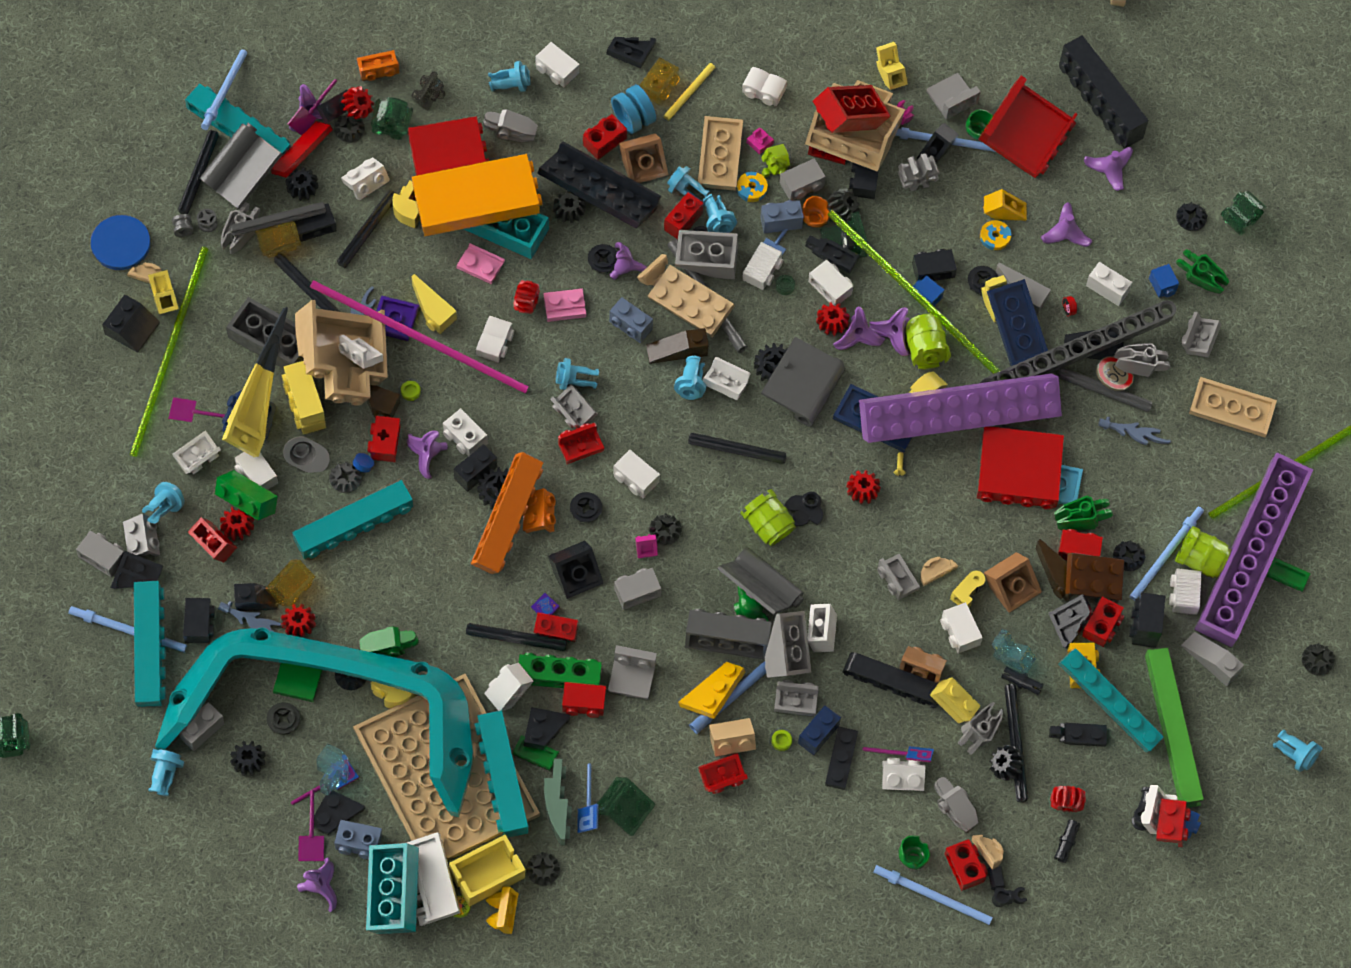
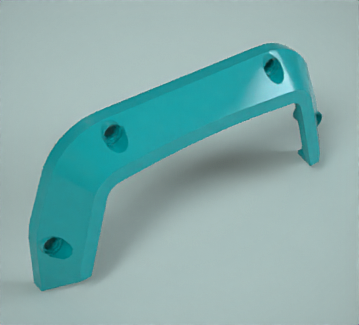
[155,628,474,817]

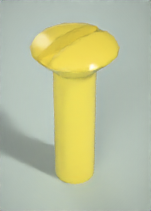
[894,452,906,476]

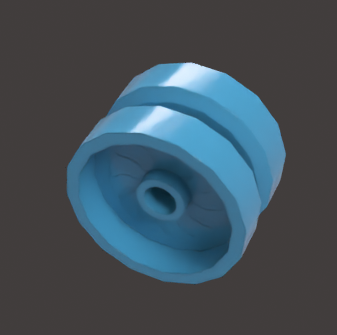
[611,84,656,135]

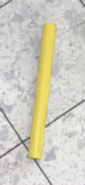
[663,63,715,121]

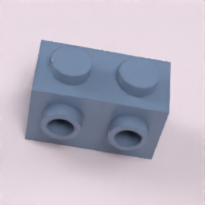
[760,200,803,234]
[609,297,653,343]
[334,820,383,859]

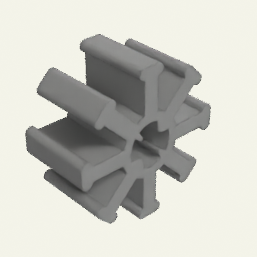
[897,154,940,191]

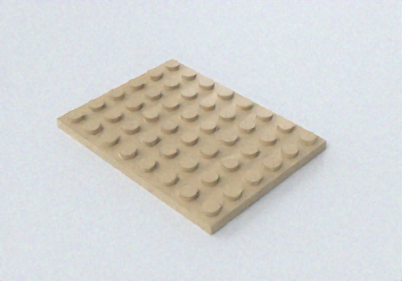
[353,674,540,861]

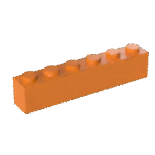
[471,452,543,574]

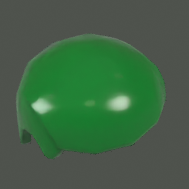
[965,109,993,140]
[898,835,930,870]

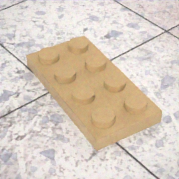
[698,116,743,191]
[648,265,735,338]
[1189,377,1277,438]

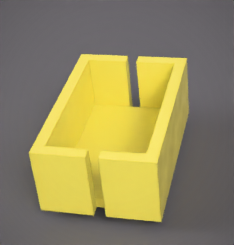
[281,361,326,435]
[449,835,526,907]

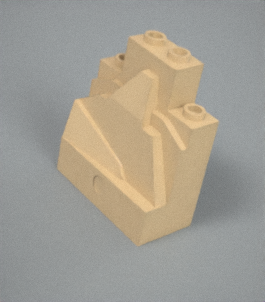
[805,80,905,172]
[295,300,388,406]

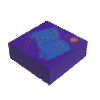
[531,593,560,615]

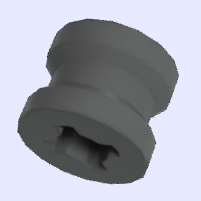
[197,208,218,232]
[172,214,194,237]

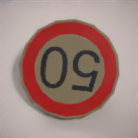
[1096,357,1134,391]

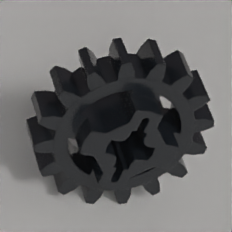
[754,343,788,381]
[477,467,508,510]

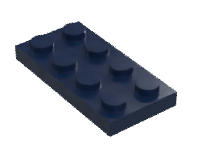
[986,279,1048,366]
[833,384,913,453]

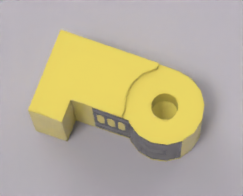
[950,571,985,608]

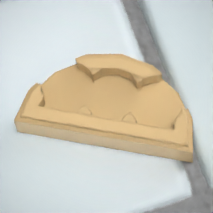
[637,254,668,286]
[127,262,161,283]
[921,557,958,587]
[972,835,1004,869]

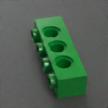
[518,653,602,689]

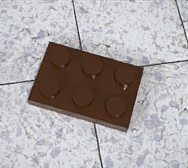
[1065,553,1124,601]

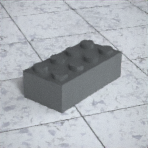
[226,297,304,369]
[685,609,772,660]

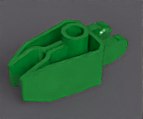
[1176,249,1229,294]
[1054,496,1113,531]
[359,626,419,658]

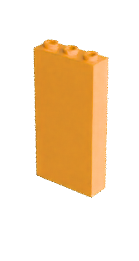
[412,154,543,237]

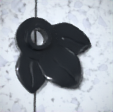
[784,492,823,526]

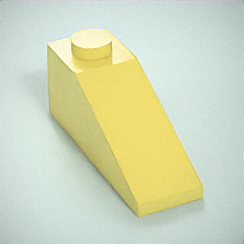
[411,274,457,334]

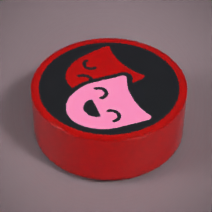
[1062,296,1077,316]

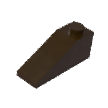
[646,328,709,364]
[1035,539,1073,601]

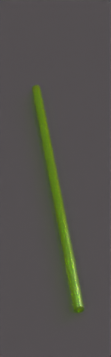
[827,209,1001,374]
[129,246,208,457]
[1208,425,1351,519]

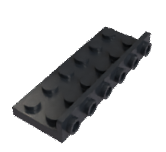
[537,141,661,229]

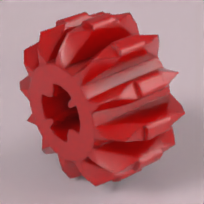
[341,86,375,119]
[513,280,540,314]
[816,302,850,336]
[846,469,881,504]
[220,506,254,541]
[281,604,316,638]
[1050,786,1086,813]

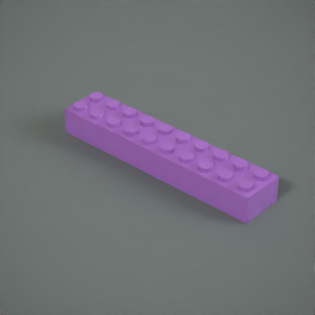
[859,374,1062,443]
[1194,453,1313,647]

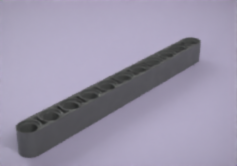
[980,300,1176,383]

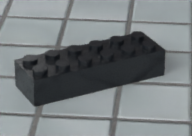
[1059,35,1149,149]

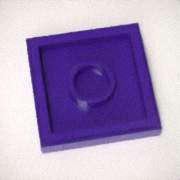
[376,296,419,341]

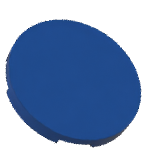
[91,215,150,270]

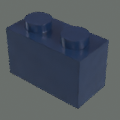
[798,705,841,756]

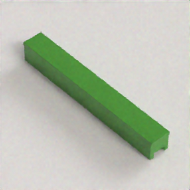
[1145,648,1204,808]

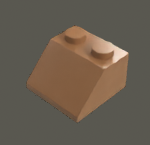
[619,133,668,183]
[984,552,1042,613]
[900,646,947,683]

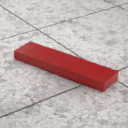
[270,121,332,178]

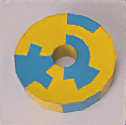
[737,172,768,202]
[980,220,1011,250]

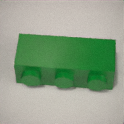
[215,470,278,521]

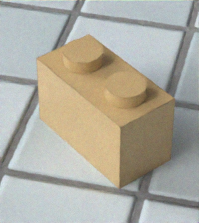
[709,718,756,756]

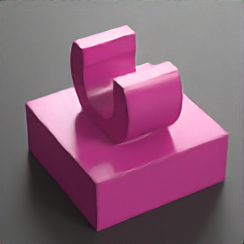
[896,100,914,125]
[746,128,774,155]
[635,534,658,558]

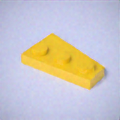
[678,662,746,719]

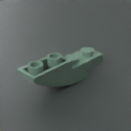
[544,759,572,845]

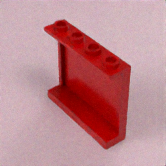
[978,75,1078,178]
[408,116,489,176]
[976,426,1064,510]

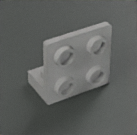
[926,73,981,120]
[608,645,657,700]

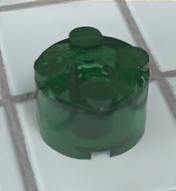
[371,97,413,140]
[1220,191,1267,235]
[0,713,30,758]

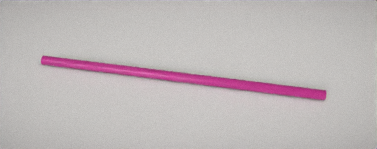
[310,280,529,393]

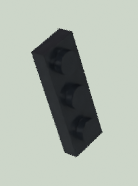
[825,726,858,790]

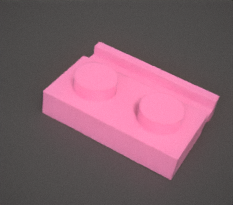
[457,243,505,284]
[544,288,586,322]

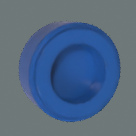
[353,453,374,473]

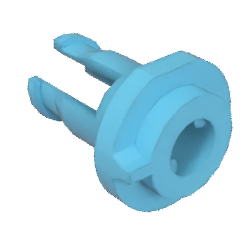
[488,61,530,92]
[667,166,710,202]
[703,194,737,233]
[674,356,706,400]
[556,358,599,390]
[142,482,184,524]
[1273,730,1323,772]
[148,749,184,796]

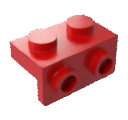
[558,423,604,464]
[698,753,748,794]
[1156,799,1191,847]

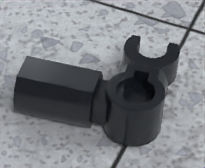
[987,865,1027,907]

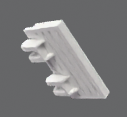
[407,832,461,926]

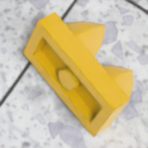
[486,887,519,934]

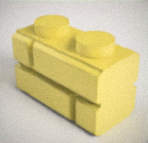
[930,677,980,723]

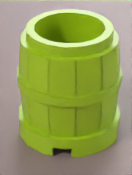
[906,314,951,370]
[740,489,796,547]
[1175,526,1231,578]

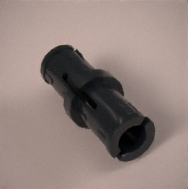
[1001,666,1044,696]
[1054,819,1081,863]

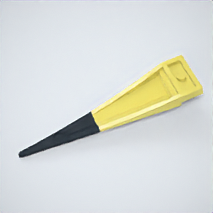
[222,307,288,457]

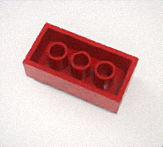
[813,85,891,133]

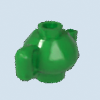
[734,586,768,621]

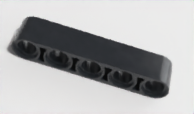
[842,652,938,708]

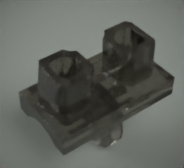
[411,71,446,111]

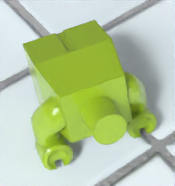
[761,144,790,178]

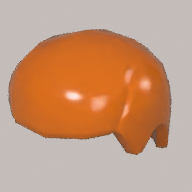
[802,196,831,227]

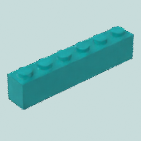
[185,83,291,159]
[292,480,413,559]
[134,581,166,707]
[1058,648,1164,752]
[474,710,528,838]

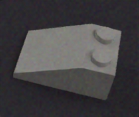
[675,230,739,279]
[765,611,811,678]

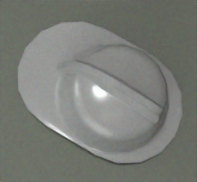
[283,436,330,473]

